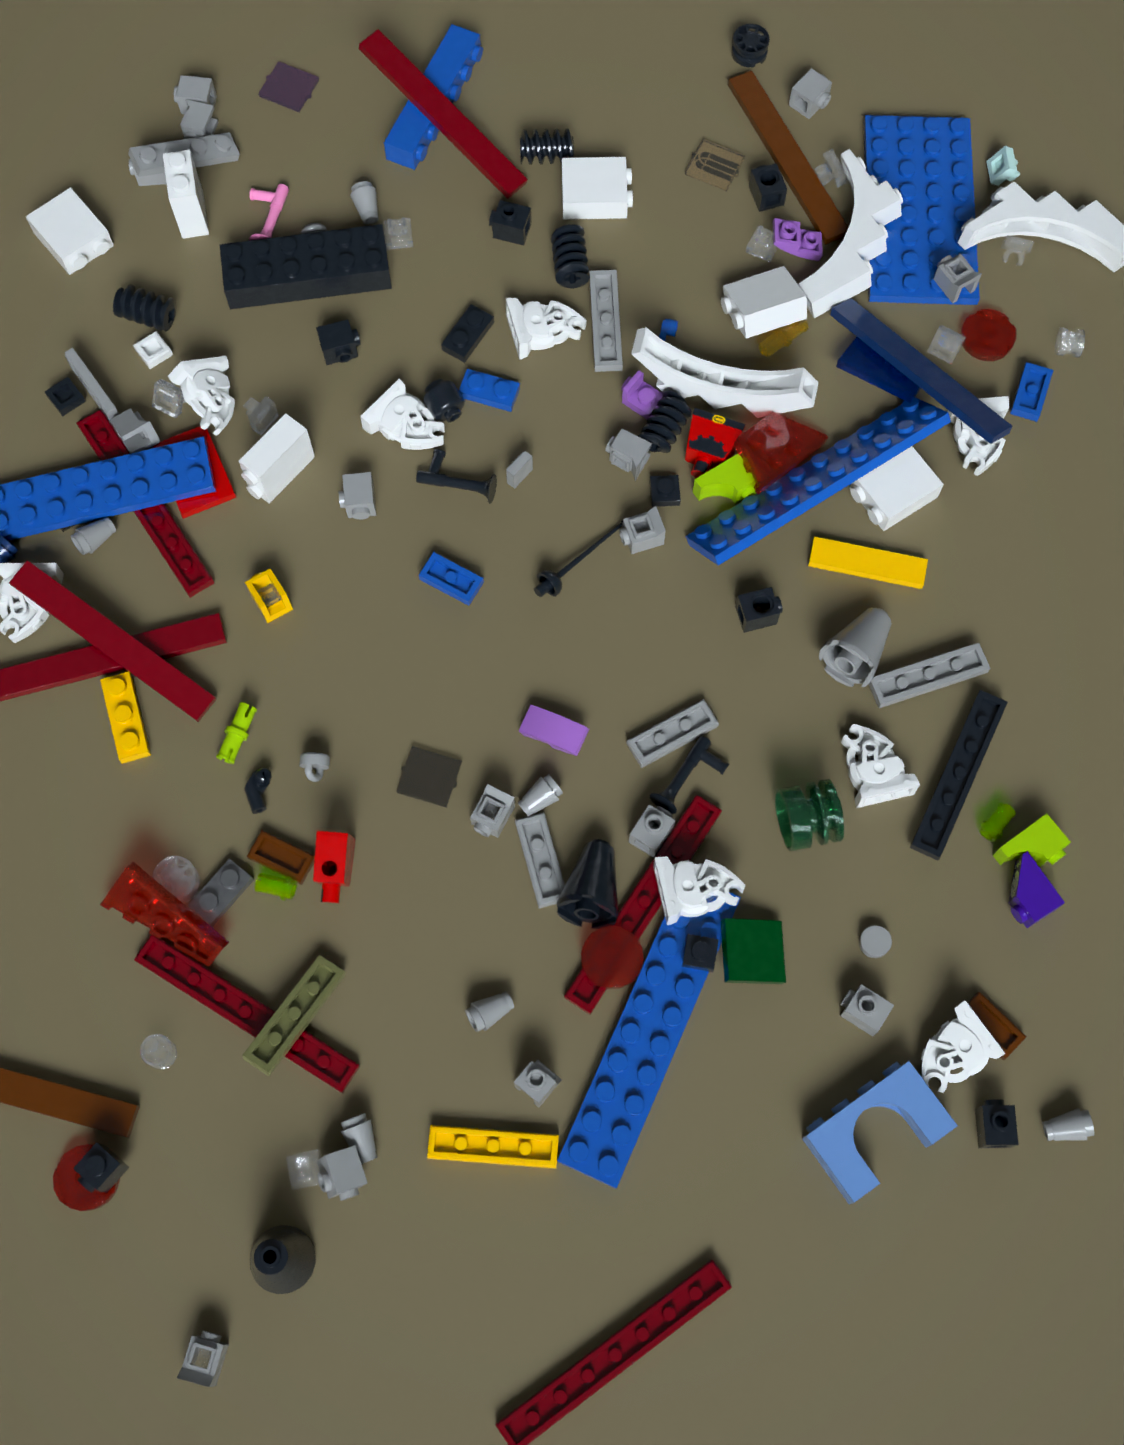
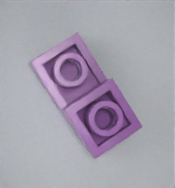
[773,218,823,261]
[519,705,589,756]

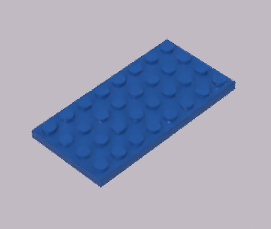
[863,115,980,305]

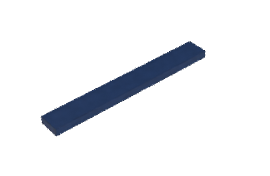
[830,298,1013,444]

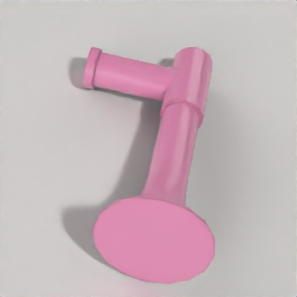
[249,184,289,241]

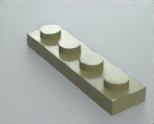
[242,955,345,1076]

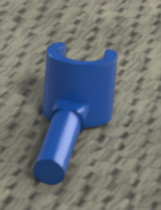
[659,319,678,341]

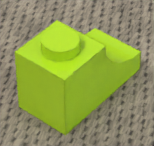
[693,451,761,504]
[993,813,1071,867]

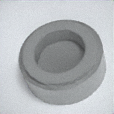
[859,925,892,958]

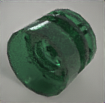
[775,779,844,851]

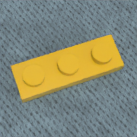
[100,671,151,764]

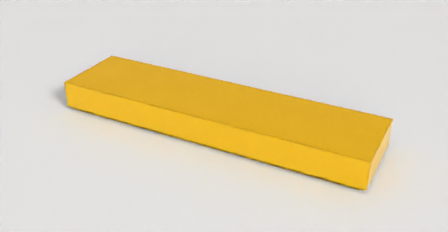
[808,536,928,589]
[427,1125,559,1169]

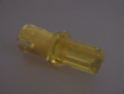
[758,320,809,357]

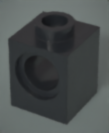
[749,163,787,212]
[735,587,783,633]

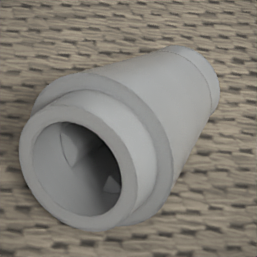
[350,181,379,225]
[70,517,116,555]
[518,774,563,816]
[465,991,514,1032]
[1043,1108,1095,1141]
[340,1113,378,1164]

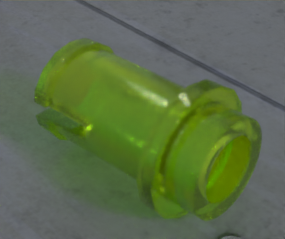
[979,802,1016,842]
[255,872,297,901]

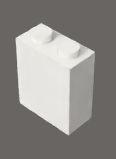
[163,150,209,239]
[562,157,633,219]
[25,187,114,275]
[721,266,807,338]
[239,413,315,503]
[849,446,944,531]

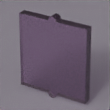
[258,62,319,112]

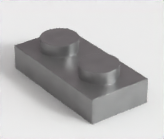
[188,859,254,927]

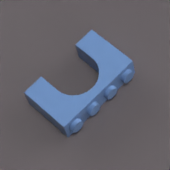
[802,1061,958,1205]

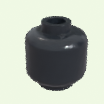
[423,379,465,423]

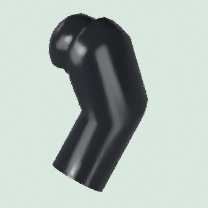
[244,768,272,814]

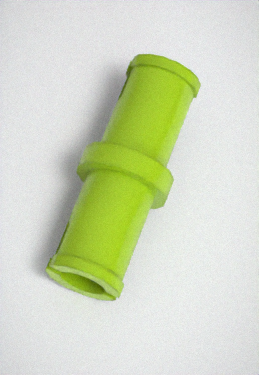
[216,702,257,764]

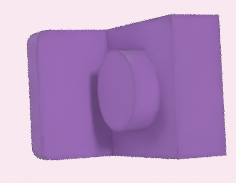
[621,370,663,419]

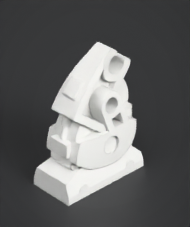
[506,298,587,360]
[168,356,235,436]
[360,379,445,450]
[948,396,1009,476]
[0,563,64,643]
[841,724,920,808]
[653,856,745,925]
[921,1000,1005,1093]

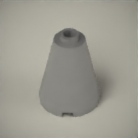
[819,608,892,687]

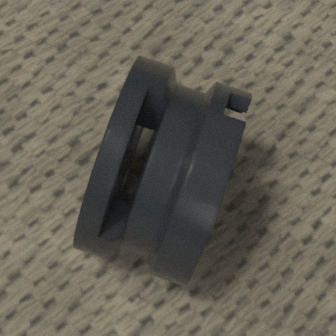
[731,24,770,67]

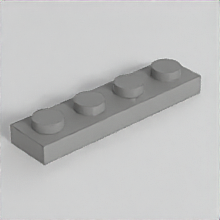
[128,132,240,177]
[589,270,623,372]
[868,643,991,708]

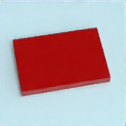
[153,426,236,519]

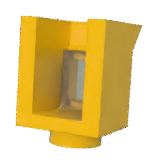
[245,568,293,623]

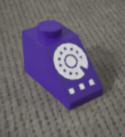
[1009,851,1065,929]

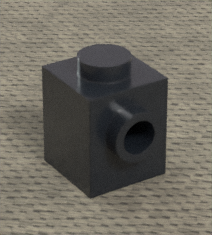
[489,200,532,246]
[316,319,361,365]
[975,1099,1019,1148]
[73,1142,129,1193]

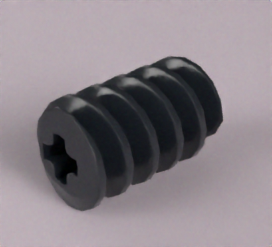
[520,128,574,165]
[551,224,590,289]
[113,284,176,332]
[638,390,692,453]

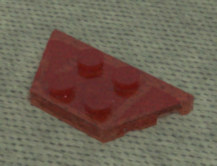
[734,412,829,495]

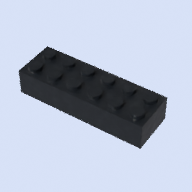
[219,224,392,310]

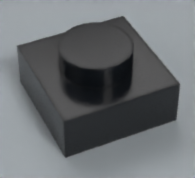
[45,377,86,417]
[650,475,681,507]
[682,934,719,972]

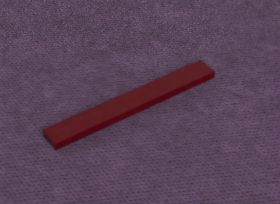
[358,29,528,199]
[76,409,215,598]
[9,560,216,722]
[0,613,227,701]
[564,794,722,1015]
[134,934,360,1094]
[495,1259,732,1445]

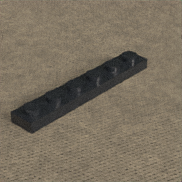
[910,690,1008,861]

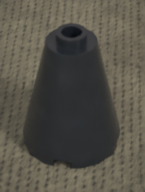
[557,839,618,929]
[250,1225,316,1294]

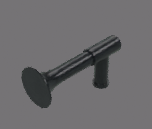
[416,449,497,504]
[650,736,729,814]

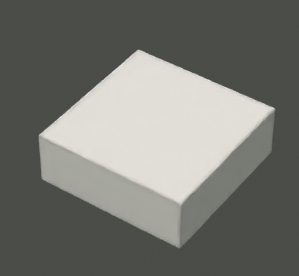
[133,331,173,369]

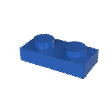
[1010,362,1053,422]
[459,369,520,412]
[419,552,484,606]

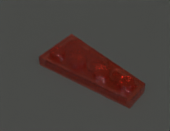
[100,861,229,967]

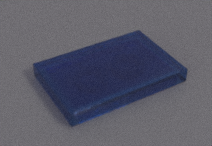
[836,337,921,403]

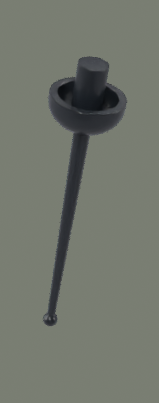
[534,520,623,597]

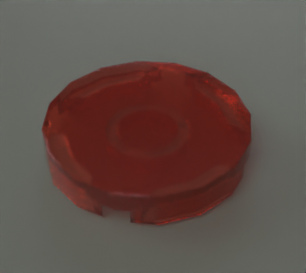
[960,309,1017,361]
[581,926,644,989]
[53,1144,120,1212]

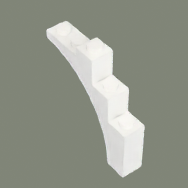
[798,149,903,318]
[958,182,1124,272]
[631,327,819,418]

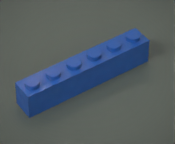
[384,24,483,170]

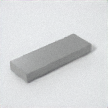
[64,348,119,425]
[626,699,719,768]
[515,812,565,909]

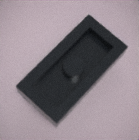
[441,304,494,363]

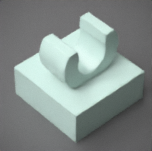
[986,146,1020,186]

